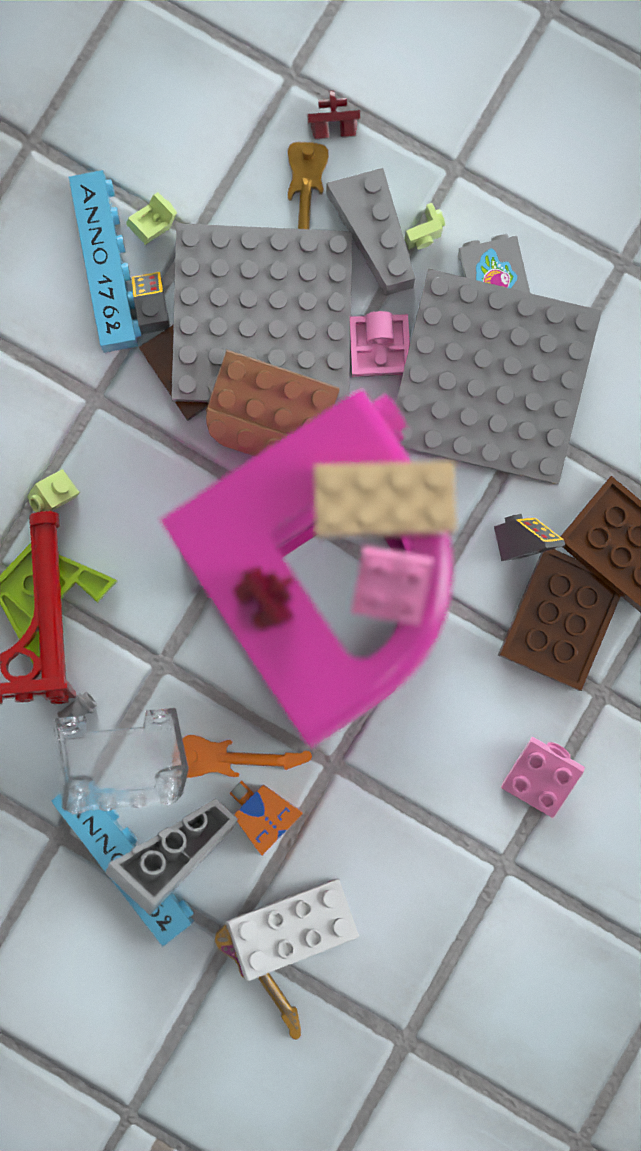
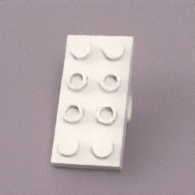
[225,879,359,981]

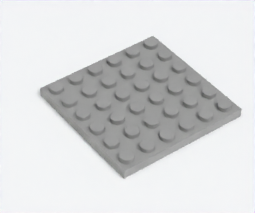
[172,223,352,405]
[395,269,602,484]

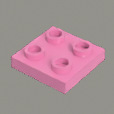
[350,311,410,377]
[351,546,433,625]
[501,737,585,818]

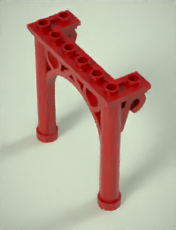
[0,511,76,704]

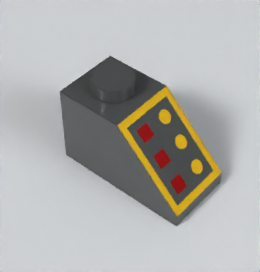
[132,272,170,334]
[494,514,565,561]

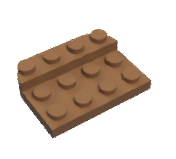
[206,349,340,457]

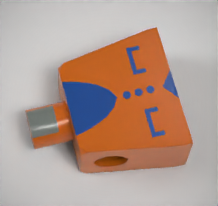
[229,781,303,855]

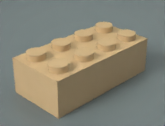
[314,461,457,539]

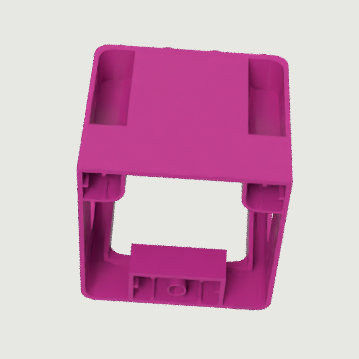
[160,389,453,749]

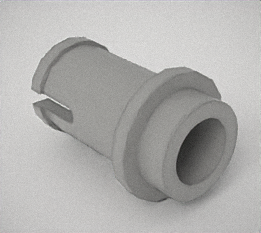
[57,692,97,728]

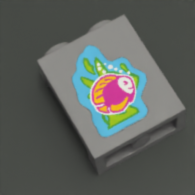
[457,234,530,293]

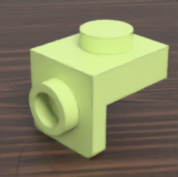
[126,192,177,245]
[405,203,445,249]
[27,469,80,512]

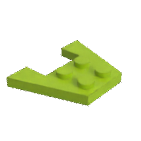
[0,543,118,664]

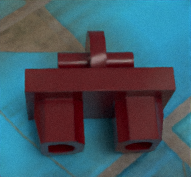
[307,90,361,139]
[232,566,294,631]

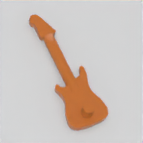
[179,735,312,778]

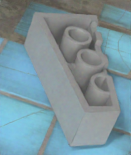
[326,168,415,296]
[105,799,238,915]

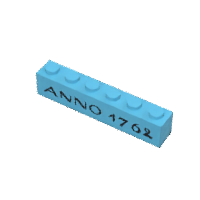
[69,170,142,353]
[51,778,194,947]

